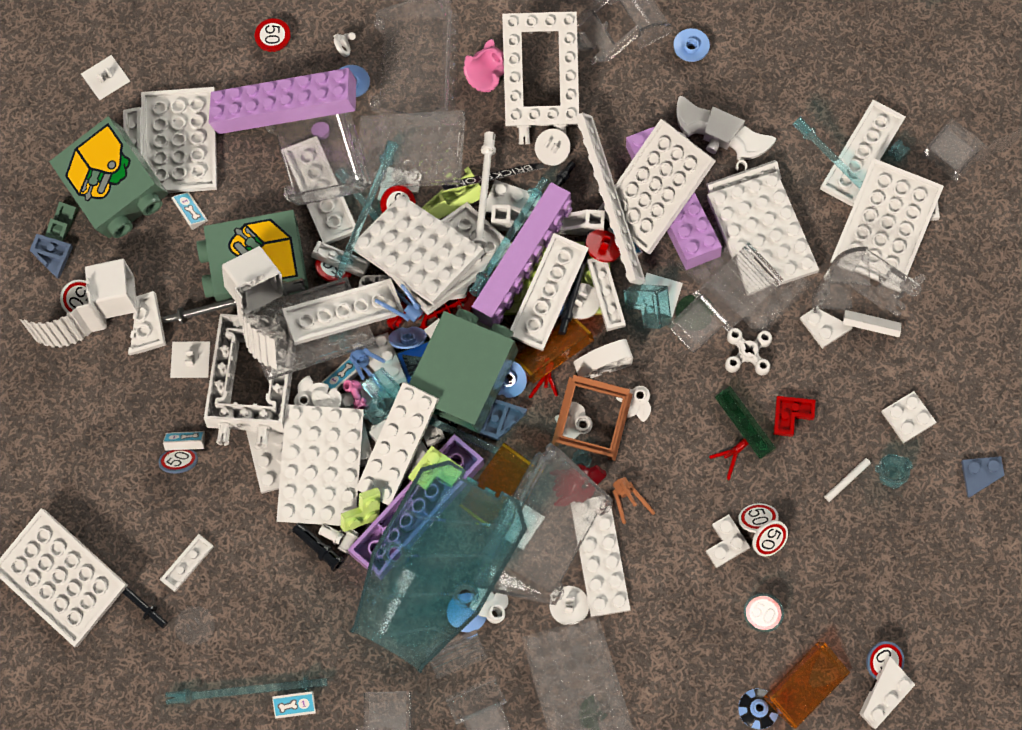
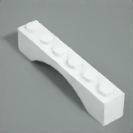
[491,204,605,235]

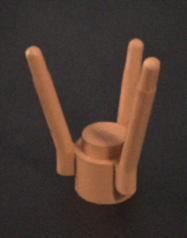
[612,477,655,524]

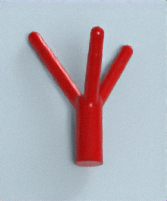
[528,359,558,399]
[709,438,749,480]

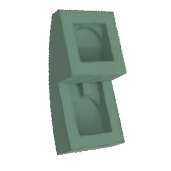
[45,202,79,242]

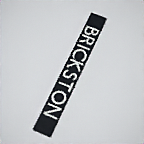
[441,163,546,190]

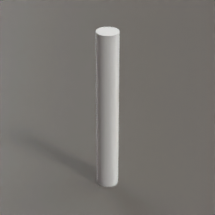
[824,458,871,502]

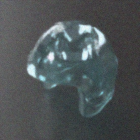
[875,454,913,489]

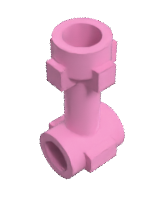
[343,379,368,412]

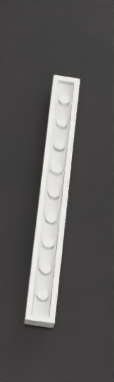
[576,112,646,285]

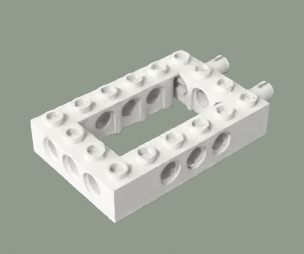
[502,12,579,145]
[204,314,296,448]

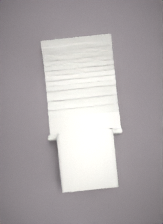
[222,246,283,369]
[20,258,138,348]

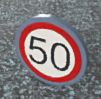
[158,449,198,474]
[866,641,904,679]

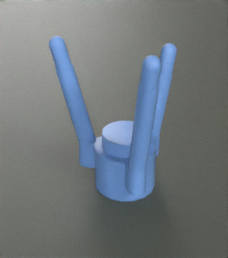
[375,284,424,323]
[349,348,385,391]

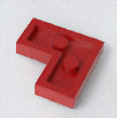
[773,396,816,437]

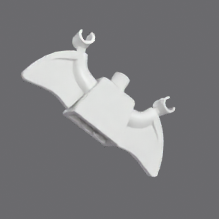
[676,96,776,171]

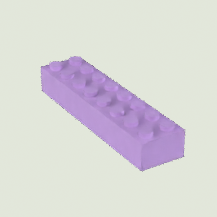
[209,68,356,134]
[626,127,722,270]
[472,182,572,328]
[348,434,484,580]

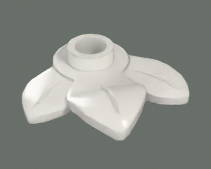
[294,376,329,406]
[616,386,651,422]
[311,388,342,408]
[555,401,593,439]
[472,586,508,624]

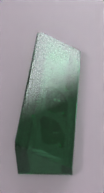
[715,386,776,459]

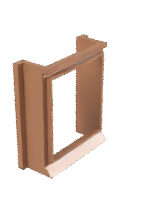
[551,375,633,461]

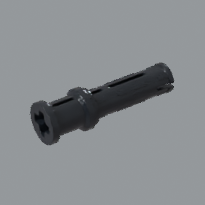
[292,523,345,572]

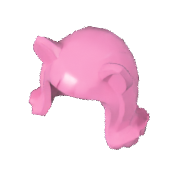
[463,39,504,93]

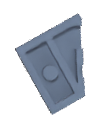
[30,234,73,279]
[480,399,527,441]
[961,456,1004,498]

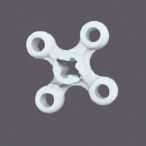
[725,328,772,376]

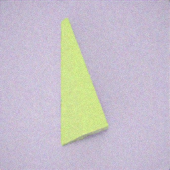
[422,167,481,219]

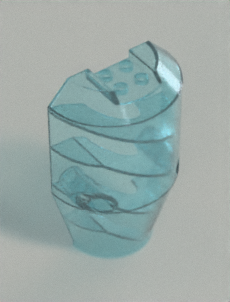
[350,460,527,673]

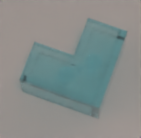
[623,284,672,329]
[361,367,400,426]

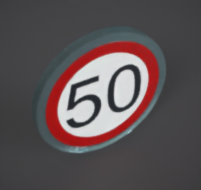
[744,593,784,632]

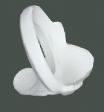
[333,32,356,57]

